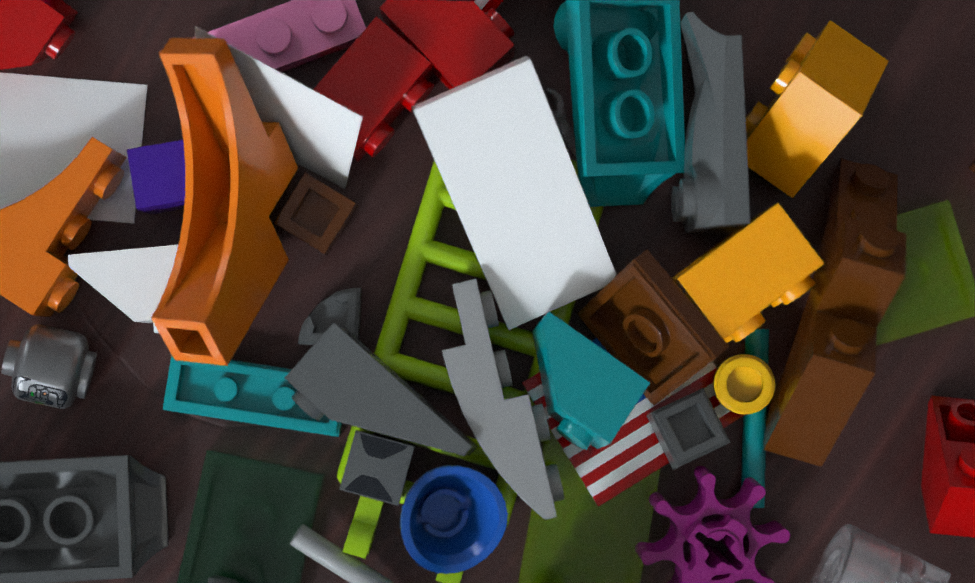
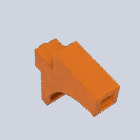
[151,38,298,366]
[0,137,127,317]

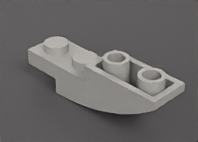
[442,279,565,520]

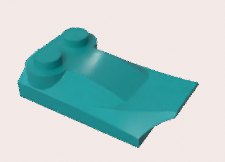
[554,0,685,207]

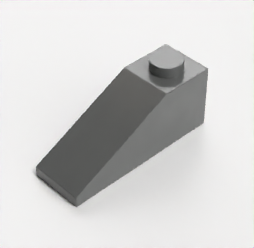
[285,322,478,456]

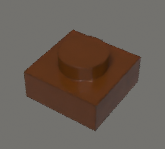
[274,172,358,255]

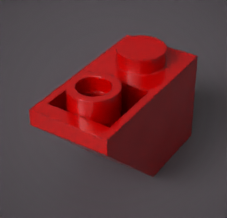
[921,396,975,538]

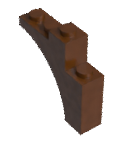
[763,158,906,467]

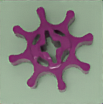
[635,466,790,583]

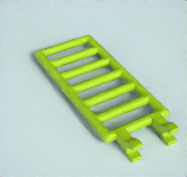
[337,160,604,583]

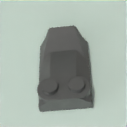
[671,12,750,235]
[0,455,169,583]

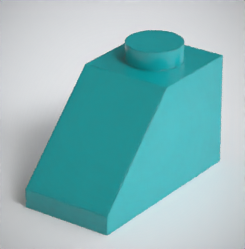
[532,312,650,450]

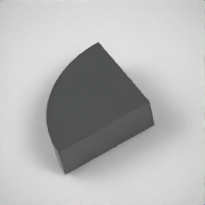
[298,288,362,345]

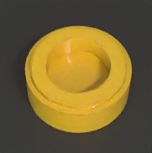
[713,354,775,415]

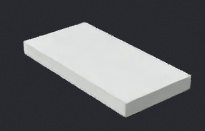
[412,56,617,330]

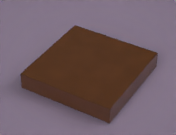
[577,249,729,405]

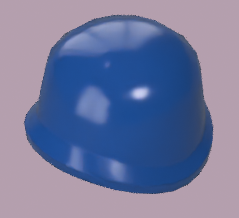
[400,465,508,574]

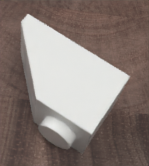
[68,244,179,333]

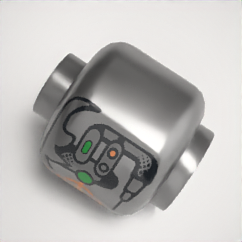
[1,324,97,409]

